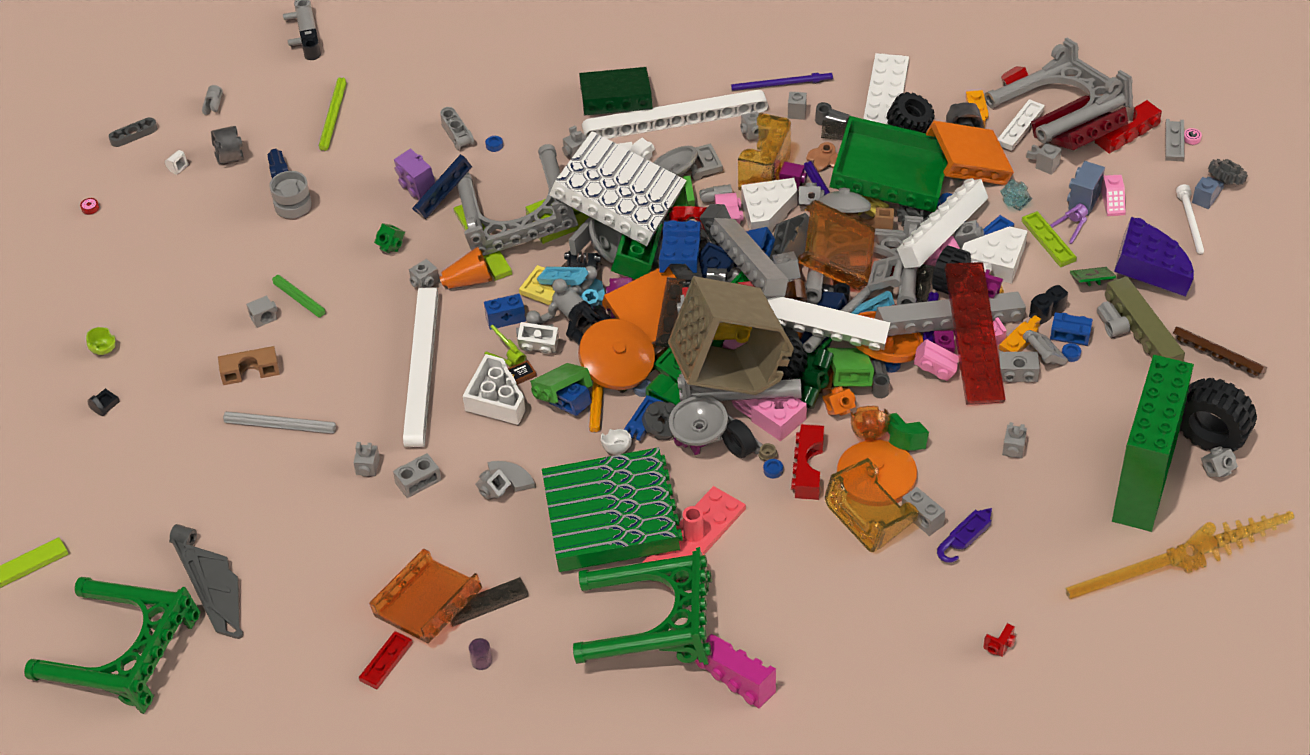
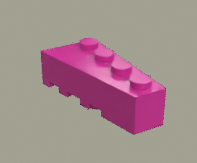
[695,634,776,709]

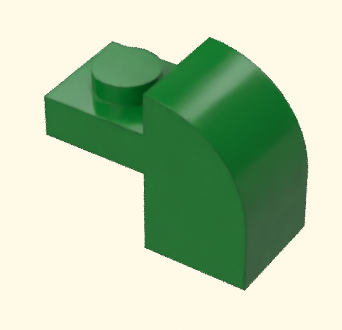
[886,413,929,450]

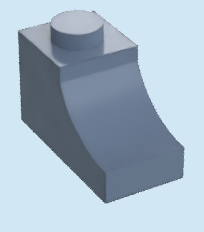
[1192,177,1224,209]

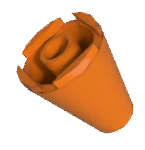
[439,247,493,289]

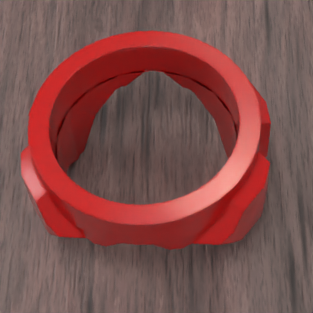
[669,206,707,232]

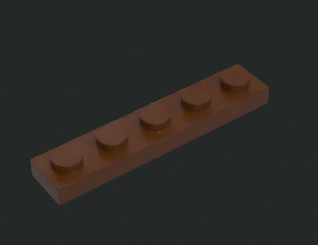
[1173,326,1267,376]

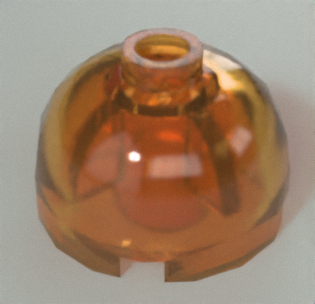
[850,406,890,442]

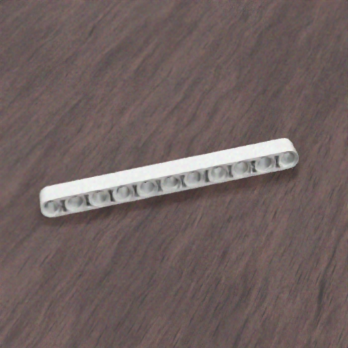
[582,90,768,139]
[403,287,438,447]

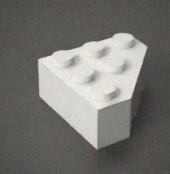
[741,178,798,233]
[962,226,1027,284]
[463,354,526,425]

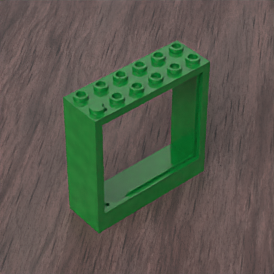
[1112,354,1194,532]

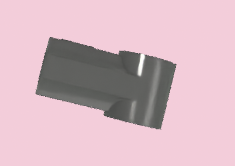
[815,102,850,129]
[871,359,890,399]

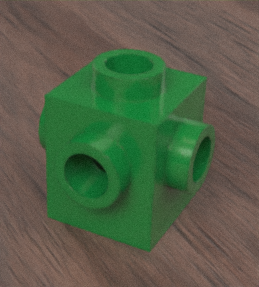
[374,223,405,253]

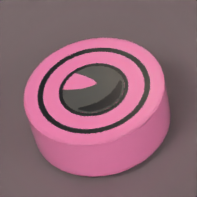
[1184,128,1202,145]

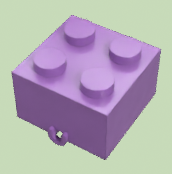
[394,148,435,200]

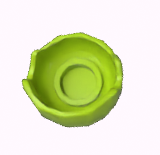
[86,327,116,355]

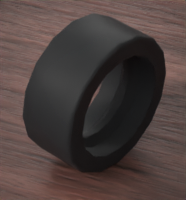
[721,419,757,458]

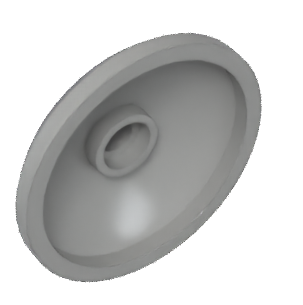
[653,146,698,177]
[816,188,871,213]
[589,218,622,263]
[669,396,728,446]

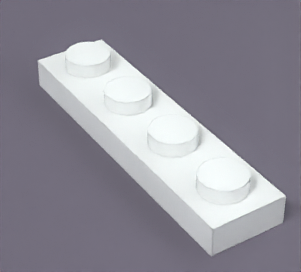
[998,99,1045,151]

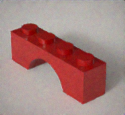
[1094,100,1162,154]
[791,424,824,500]

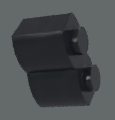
[1029,285,1068,324]

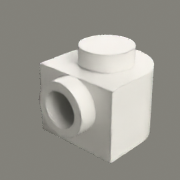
[630,138,655,160]

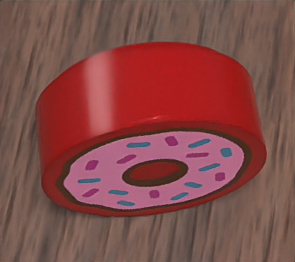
[80,198,99,215]

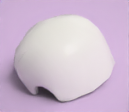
[600,429,632,455]

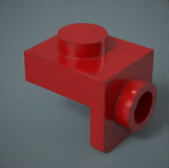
[983,623,1016,657]

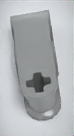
[440,107,474,150]

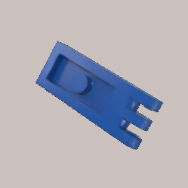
[624,395,664,441]

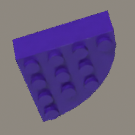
[1114,217,1194,297]

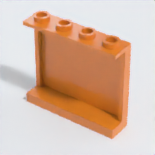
[926,120,1014,185]
[602,266,683,348]

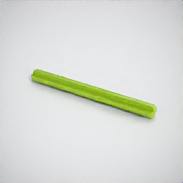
[319,77,346,151]

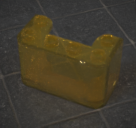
[738,113,791,191]

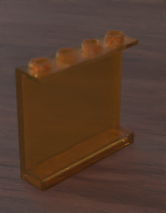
[798,200,875,291]
[369,548,482,644]

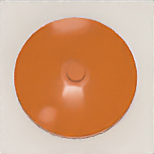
[854,311,923,363]
[578,319,655,390]
[837,440,917,507]

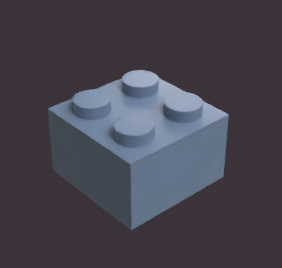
[1067,161,1105,216]

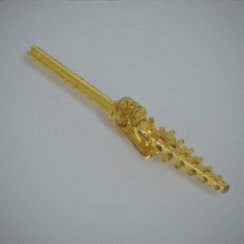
[1065,511,1295,599]

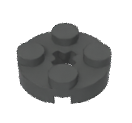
[642,401,675,440]

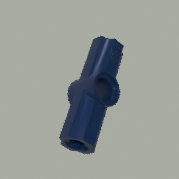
[267,148,288,178]

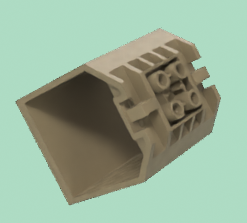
[668,276,794,395]

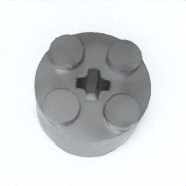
[946,102,984,128]
[211,126,244,164]

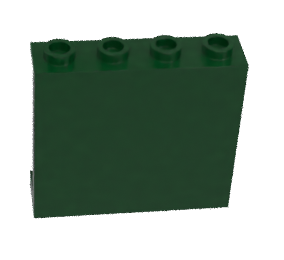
[579,67,653,116]

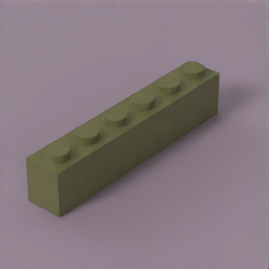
[1105,276,1185,361]

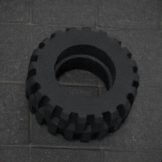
[1180,378,1257,452]

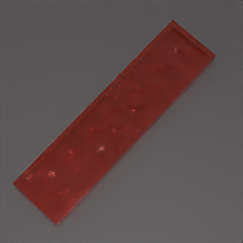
[945,262,1006,405]

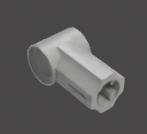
[1097,301,1130,337]

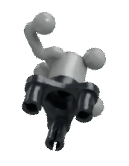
[526,266,612,345]

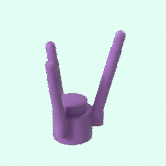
[1050,203,1088,244]

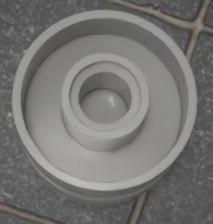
[270,171,312,218]

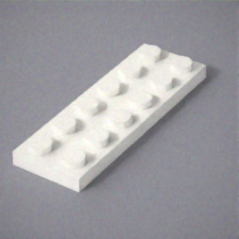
[863,53,909,125]

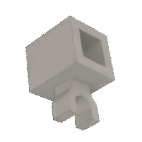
[562,125,587,159]
[1026,143,1062,175]
[1002,422,1027,458]
[353,442,380,476]

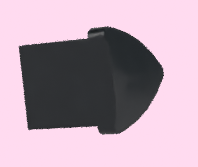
[87,388,120,416]

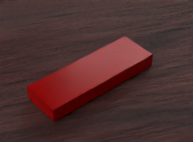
[359,631,413,690]

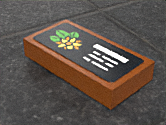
[508,360,537,385]

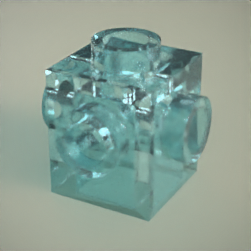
[1000,179,1032,211]

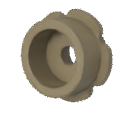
[758,443,778,461]

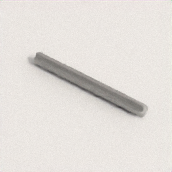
[223,411,336,434]

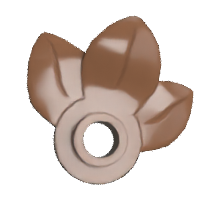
[806,142,838,172]

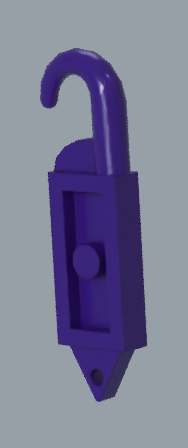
[937,508,992,563]

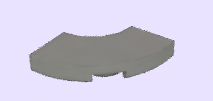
[488,461,535,492]

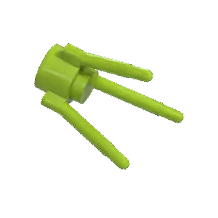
[484,325,526,367]

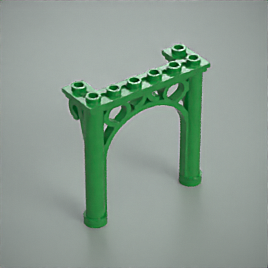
[573,547,712,665]
[24,577,201,714]

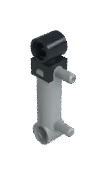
[283,0,321,60]

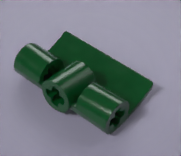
[794,349,834,409]

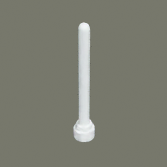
[1176,184,1204,254]

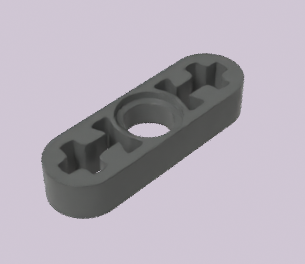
[109,117,157,147]

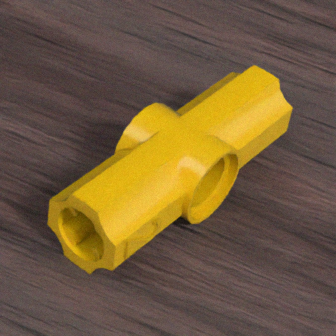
[713,322,752,343]

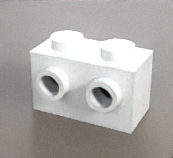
[517,322,559,354]

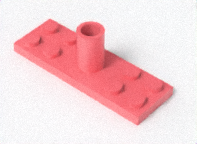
[642,486,746,583]

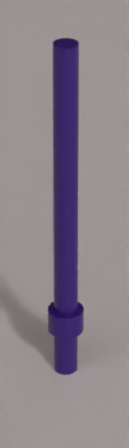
[731,72,833,91]

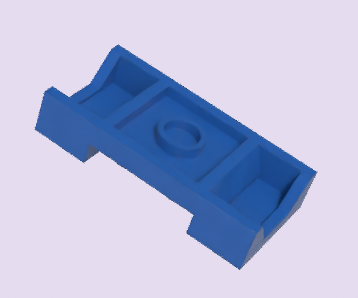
[659,220,701,273]

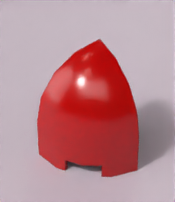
[1001,66,1028,85]

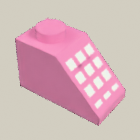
[1101,175,1126,216]

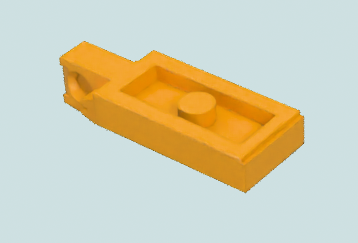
[966,90,989,128]
[999,315,1041,352]

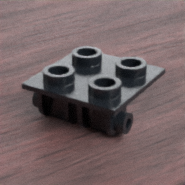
[561,251,602,271]

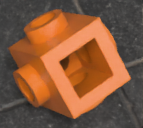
[822,386,856,416]

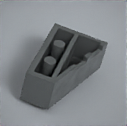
[770,213,817,263]

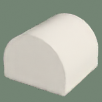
[165,150,189,175]

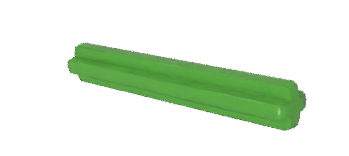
[272,274,326,317]

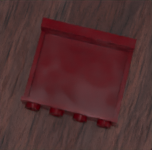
[1031,95,1129,151]

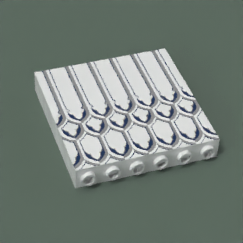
[549,131,687,246]

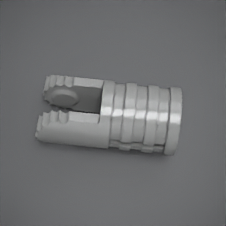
[202,85,223,115]
[699,184,732,203]

